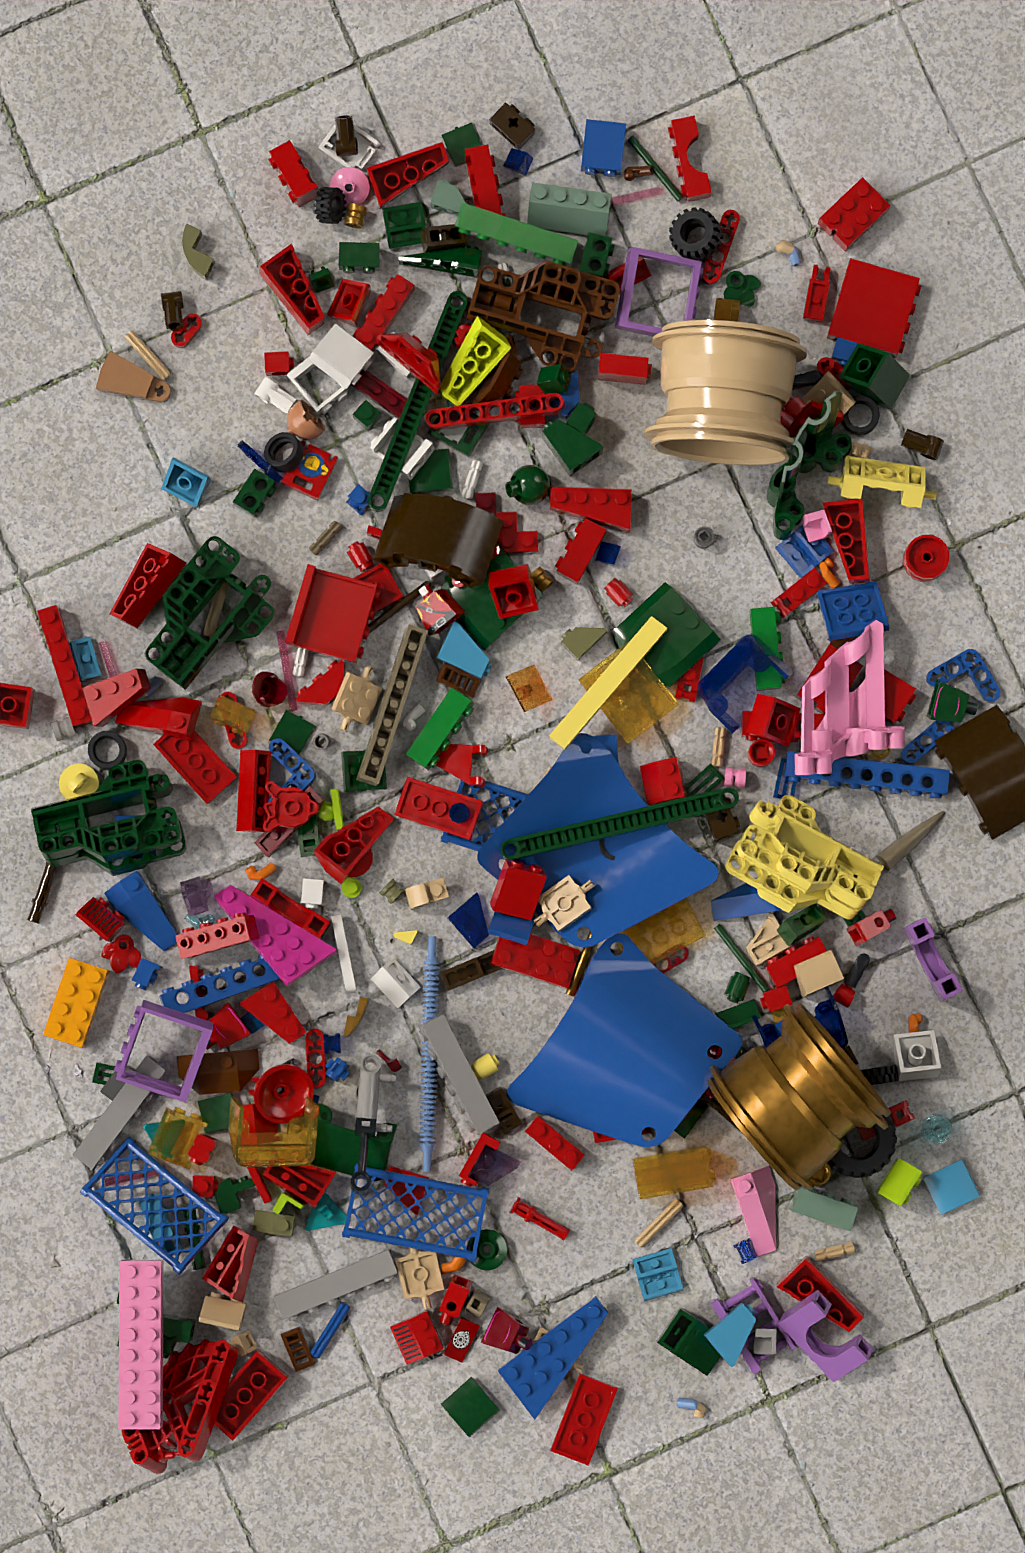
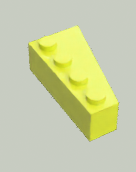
[440,316,511,406]

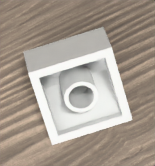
[893,1030,941,1081]

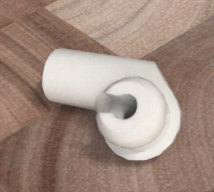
[402,704,425,731]

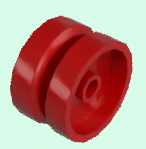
[903,535,949,582]

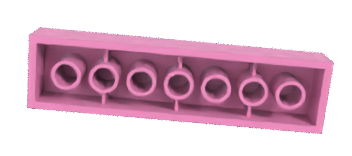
[118,1260,164,1429]

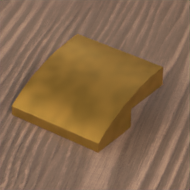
[343,997,370,1036]

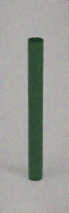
[627,135,683,202]
[714,924,769,993]

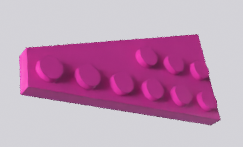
[214,885,337,987]

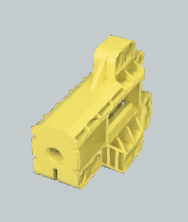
[725,795,884,919]

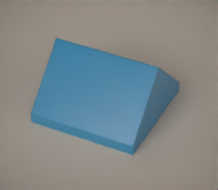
[161,457,211,507]

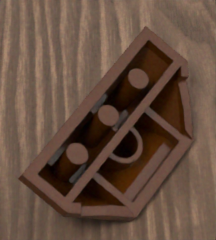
[473,334,523,404]
[177,1049,260,1095]

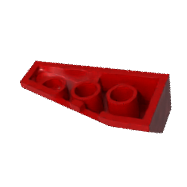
[115,697,202,740]
[313,806,394,884]

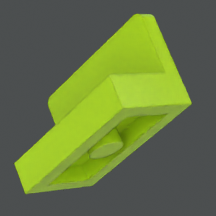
[272,1192,306,1215]

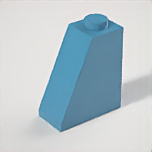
[437,621,492,680]
[139,1193,184,1253]
[703,1303,756,1367]

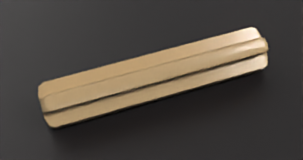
[125,331,171,381]
[203,582,229,638]
[635,1199,683,1248]

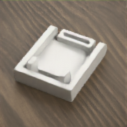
[318,124,381,170]

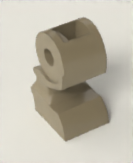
[464,1288,491,1318]

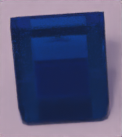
[503,148,533,175]
[595,541,621,567]

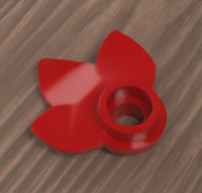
[101,934,141,974]

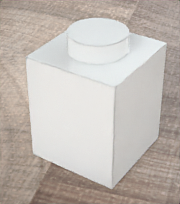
[301,878,325,909]

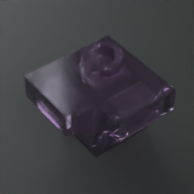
[180,876,214,917]

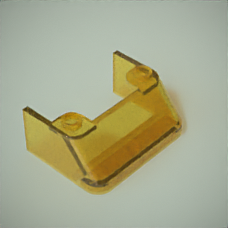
[228,1097,319,1167]

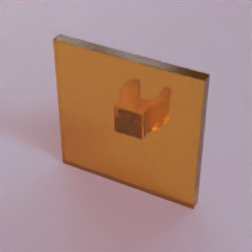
[506,665,553,712]

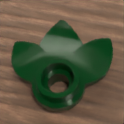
[723,271,761,307]

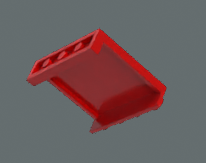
[827,258,922,358]
[285,564,381,664]

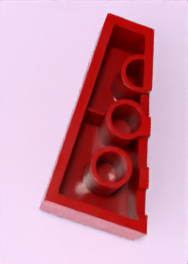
[367,142,449,208]
[550,487,632,533]
[822,499,870,584]
[776,1255,864,1332]

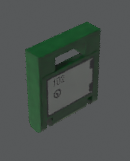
[428,400,490,458]

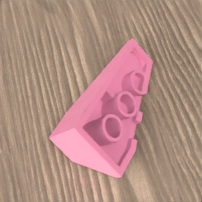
[730,1166,776,1257]

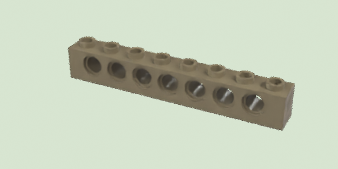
[356,624,428,786]

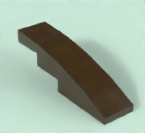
[440,950,503,991]

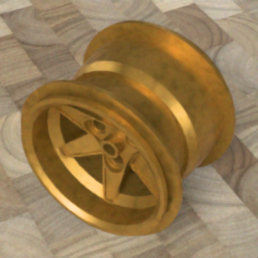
[707,1004,891,1191]

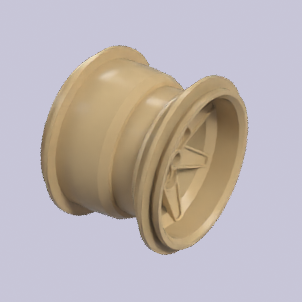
[643,320,807,465]

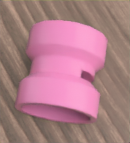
[724,767,746,788]

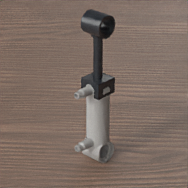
[350,1054,397,1195]

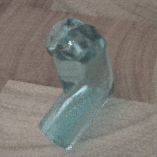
[184,911,216,929]

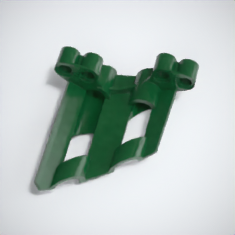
[767,391,852,540]

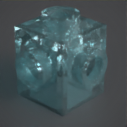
[921,1113,952,1144]

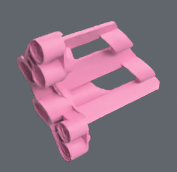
[795,620,905,775]

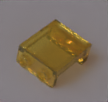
[148,1107,208,1170]

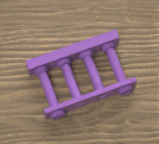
[710,1277,796,1374]

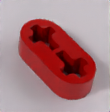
[171,313,202,348]

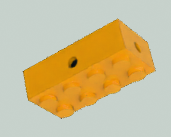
[43,958,110,1048]

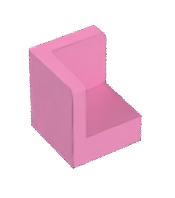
[801,509,832,543]

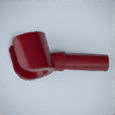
[376,1049,402,1072]

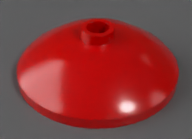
[254,1064,314,1124]

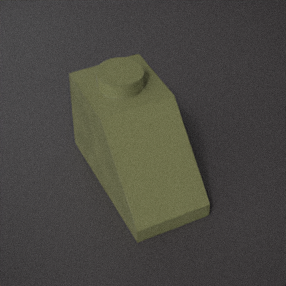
[561,627,607,661]
[252,1210,296,1237]

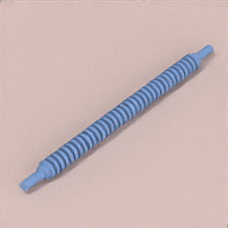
[419,936,440,1172]

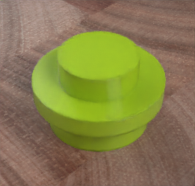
[341,878,362,898]

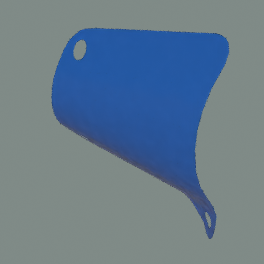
[477,733,719,947]
[507,934,742,1147]

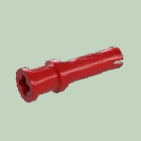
[509,1197,570,1241]

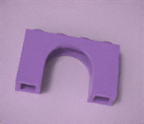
[903,917,963,1001]
[778,1290,874,1382]

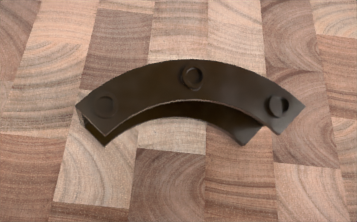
[373,493,503,588]
[934,705,1025,840]

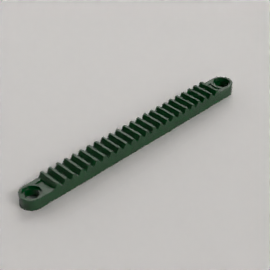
[368,291,468,512]
[500,787,739,861]

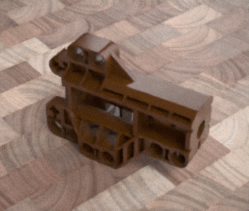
[466,261,620,372]

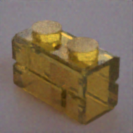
[210,695,258,736]

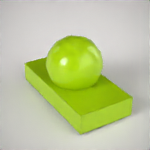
[318,789,344,831]

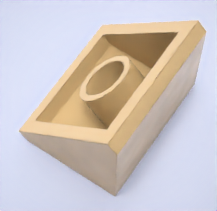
[794,950,844,997]

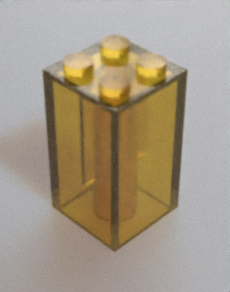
[632,1145,716,1200]

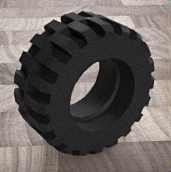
[827,1115,897,1178]

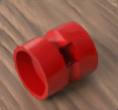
[747,739,775,768]

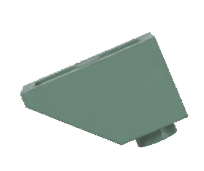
[430,180,466,215]

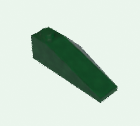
[399,245,482,278]

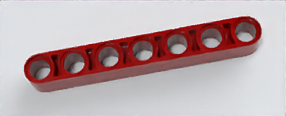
[425,393,565,430]

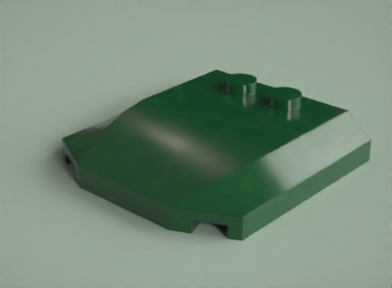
[441,543,545,650]
[614,582,721,689]

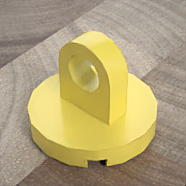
[59,763,100,799]

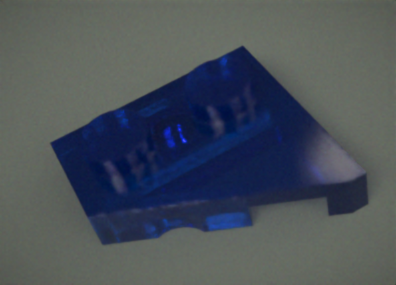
[448,892,489,948]

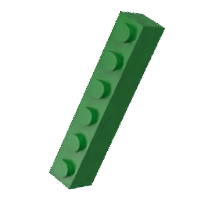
[454,203,578,266]

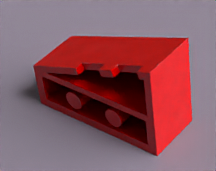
[262,1157,336,1209]
[202,1225,259,1303]

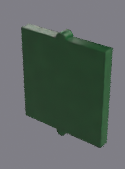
[441,122,482,167]
[269,710,315,755]
[198,1093,239,1134]

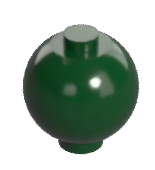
[505,465,551,505]

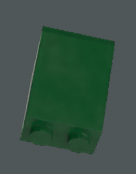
[839,343,910,410]
[542,420,603,477]

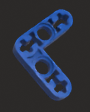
[926,649,1000,703]
[901,720,955,764]
[269,738,316,802]

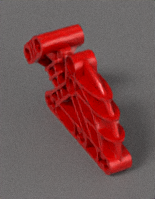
[122,1339,238,1474]

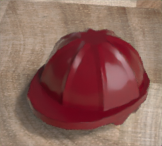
[252,671,287,708]

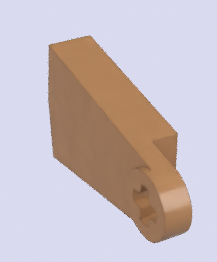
[96,351,171,403]

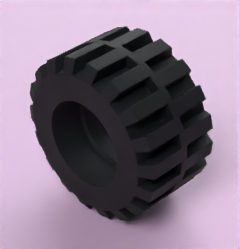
[669,207,724,262]

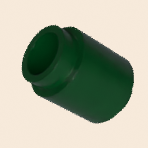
[724,972,750,1004]

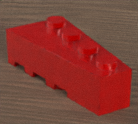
[465,144,506,217]
[259,243,325,335]
[109,543,187,629]

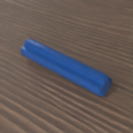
[310,1302,350,1358]

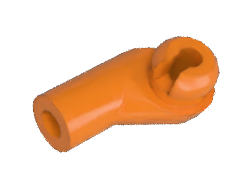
[819,558,840,589]
[245,862,277,880]
[908,1013,923,1033]
[441,1257,467,1273]

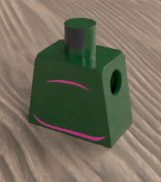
[926,679,978,722]

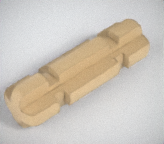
[711,727,726,767]
[815,1242,855,1261]

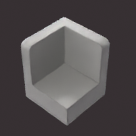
[754,1329,776,1355]

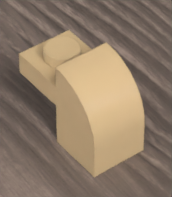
[405,878,449,909]

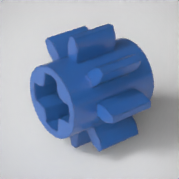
[325,1057,350,1082]

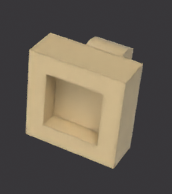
[848,441,873,459]
[230,1330,258,1356]

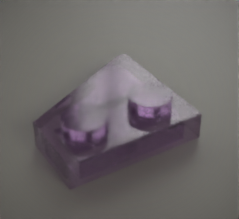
[470,1144,521,1186]

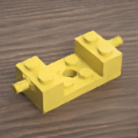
[827,456,937,508]

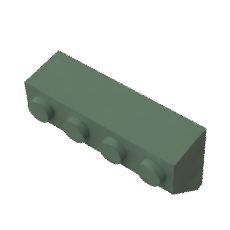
[527,182,612,236]

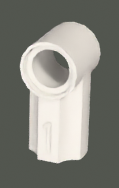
[254,377,297,414]

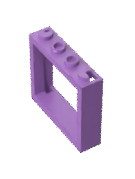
[614,247,703,337]
[114,1000,214,1102]

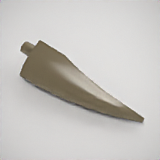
[876,811,945,871]

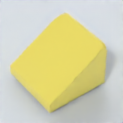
[393,930,418,945]

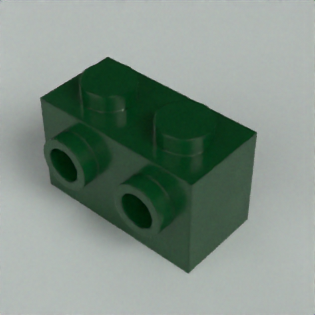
[338,242,380,274]

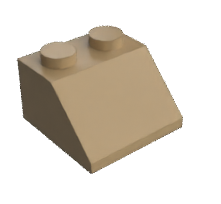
[198,1292,247,1330]

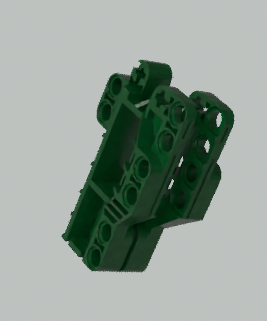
[144,536,274,690]
[31,760,187,876]

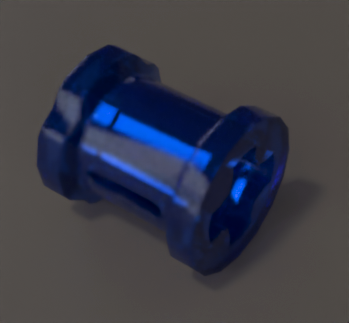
[733,1238,758,1264]

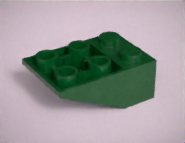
[657,1307,721,1376]

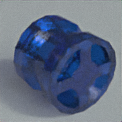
[323,1033,341,1054]

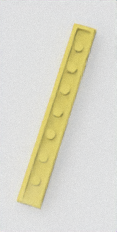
[549,616,667,750]

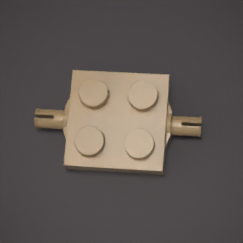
[331,665,383,732]
[534,875,595,932]
[395,1248,445,1310]

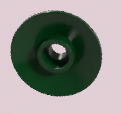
[467,1229,507,1271]

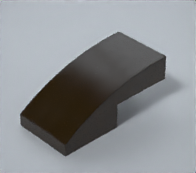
[485,1086,522,1134]

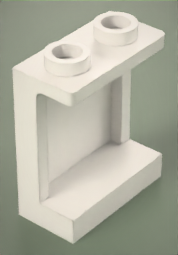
[370,417,435,481]

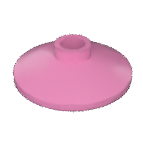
[330,167,370,207]

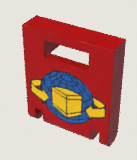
[281,440,339,501]

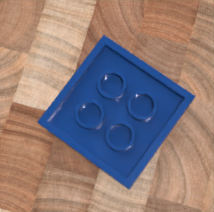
[817,581,889,641]

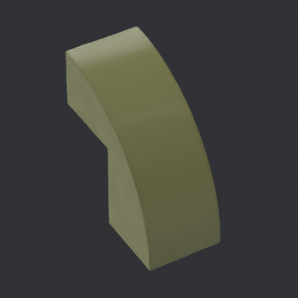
[182,223,215,280]

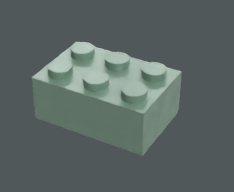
[789,1185,858,1231]

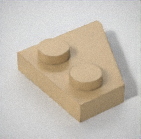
[746,912,792,967]

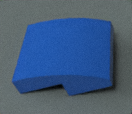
[775,525,834,579]
[488,911,536,945]

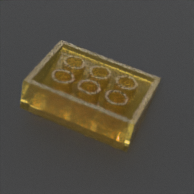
[578,641,679,744]
[617,898,706,964]

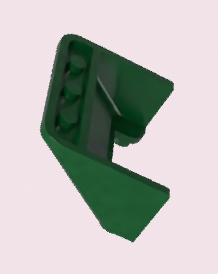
[306,1103,398,1182]

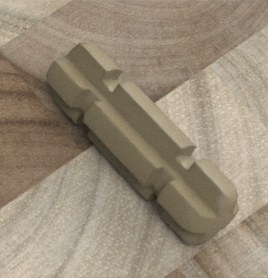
[309,521,342,555]

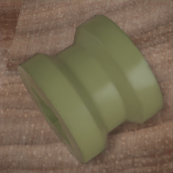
[379,879,404,904]

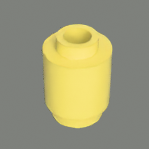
[470,1053,500,1080]

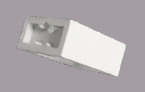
[287,356,349,415]

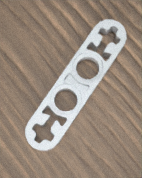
[331,914,357,994]

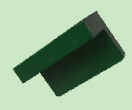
[716,999,762,1029]

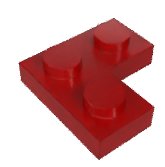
[496,512,538,553]

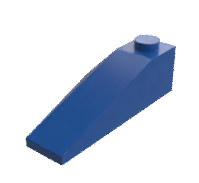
[104,871,178,951]
[711,877,784,921]

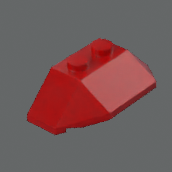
[376,333,441,394]

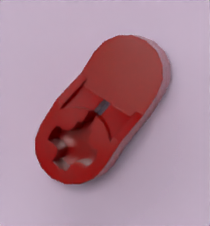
[817,357,852,390]

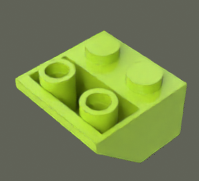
[876,1157,923,1207]

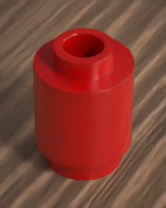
[346,541,374,572]
[604,577,633,608]

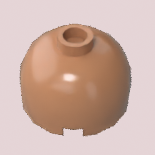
[287,400,325,440]

